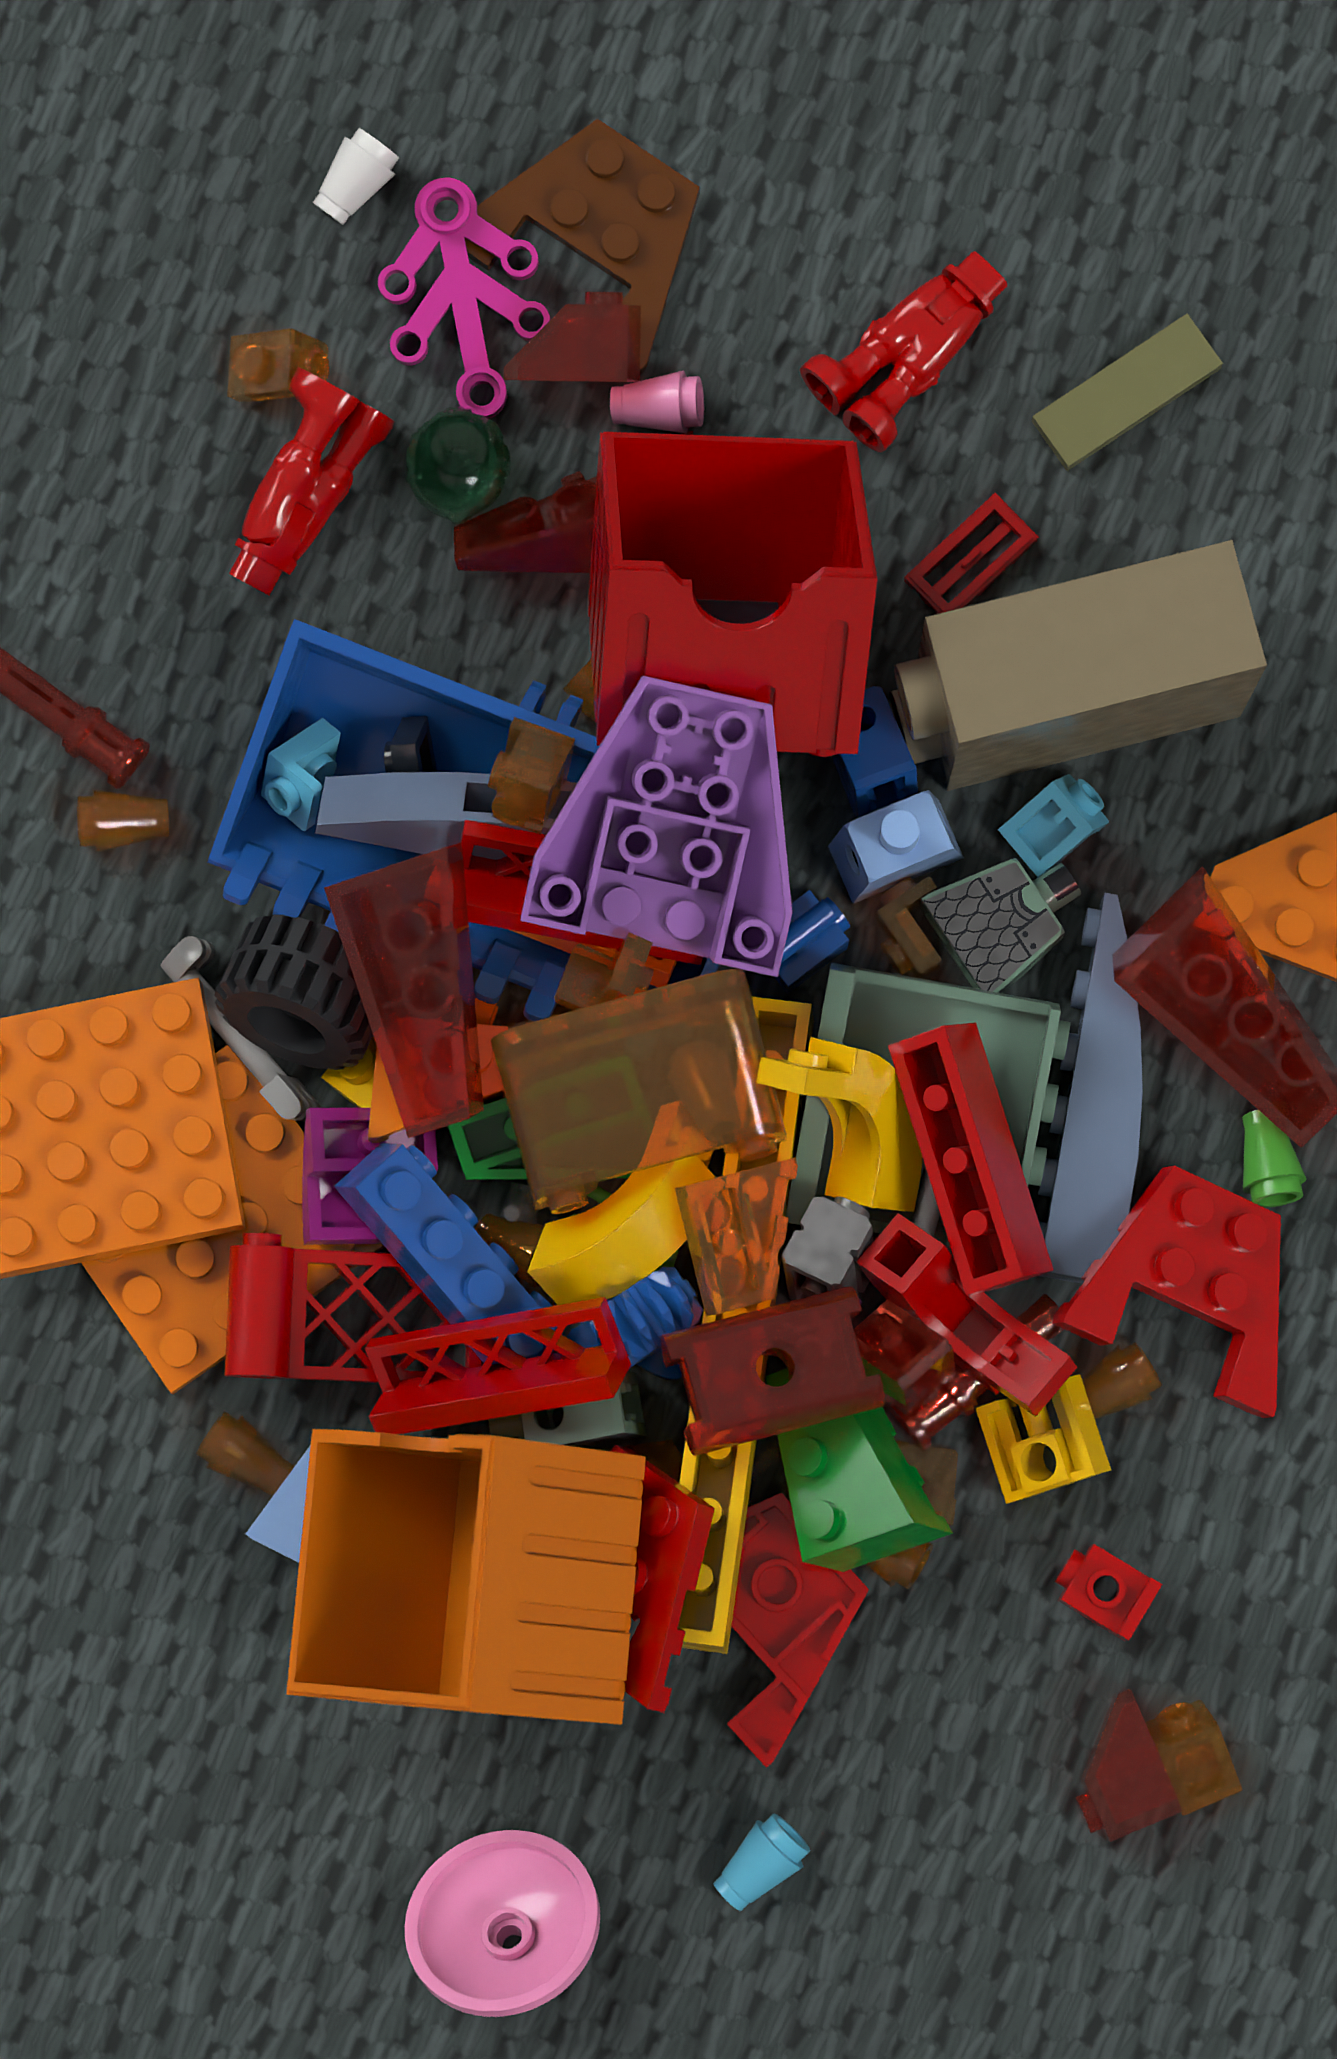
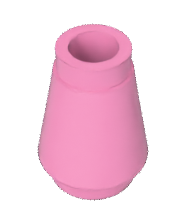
[610,371,704,434]

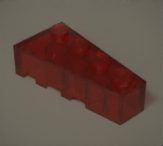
[324,842,484,1138]
[1112,866,1337,1148]

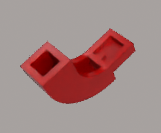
[856,1213,1077,1417]

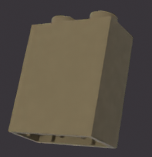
[890,540,1267,791]

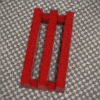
[904,493,1039,614]

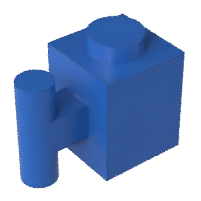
[773,890,850,995]

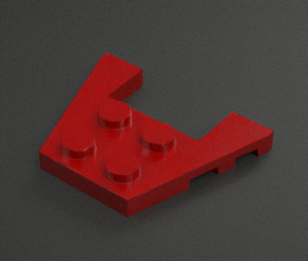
[1052,1165,1281,1418]
[609,1445,715,1713]
[630,1493,869,1768]

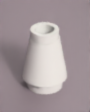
[313,128,399,225]

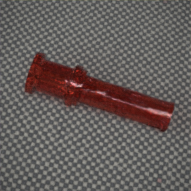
[0,647,150,789]
[889,1293,1065,1451]

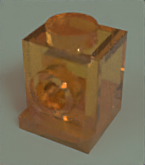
[488,717,575,835]

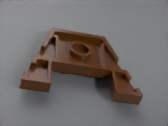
[465,119,700,374]

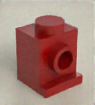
[1055,1544,1162,1641]

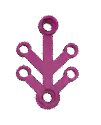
[378,178,551,419]

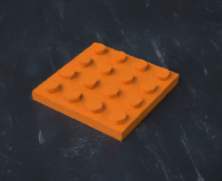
[0,977,246,1279]
[82,1045,384,1394]

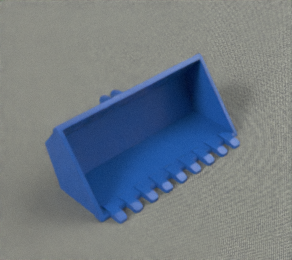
[208,619,720,1064]

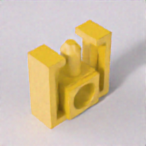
[975,1374,1111,1504]

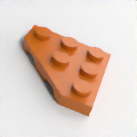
[1191,812,1337,982]

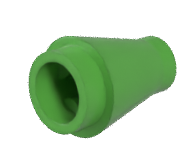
[1242,1108,1307,1208]

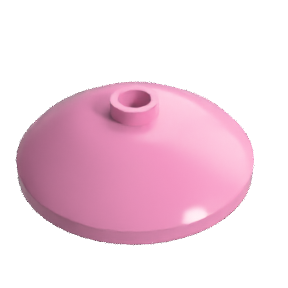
[405,1830,600,2017]

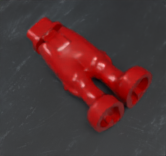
[799,251,1008,453]
[229,367,395,596]

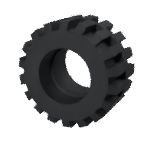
[214,915,393,1070]

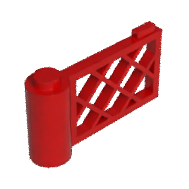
[225,1233,481,1383]

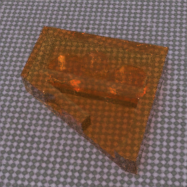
[675,1157,798,1316]

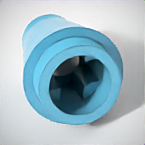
[714,1813,810,1911]

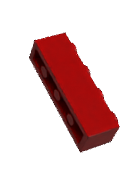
[888,1022,1054,1295]

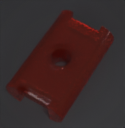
[660,1286,885,1456]

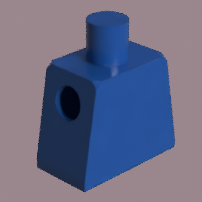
[832,686,918,819]

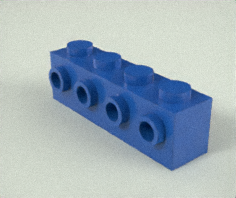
[334,1143,564,1365]

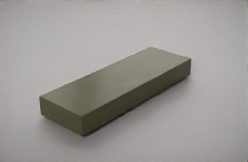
[1032,313,1223,471]

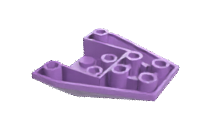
[520,676,792,977]

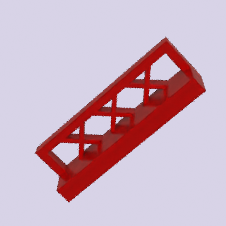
[446,819,703,965]
[365,1297,631,1435]

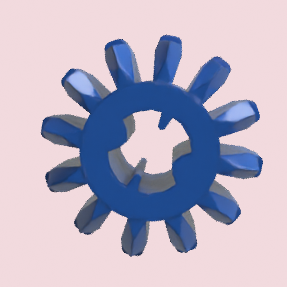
[589,1267,704,1368]

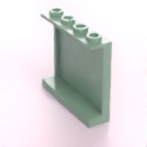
[785,963,1071,1246]

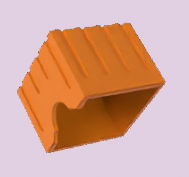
[286,1429,646,1725]

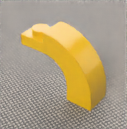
[756,1037,922,1212]
[527,1100,721,1305]

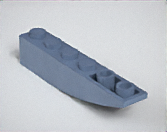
[315,772,577,860]
[1038,893,1143,1284]

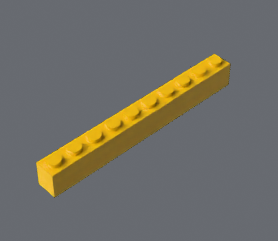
[678,996,814,1654]

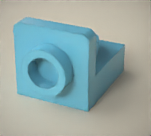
[261,718,341,831]
[998,774,1109,877]

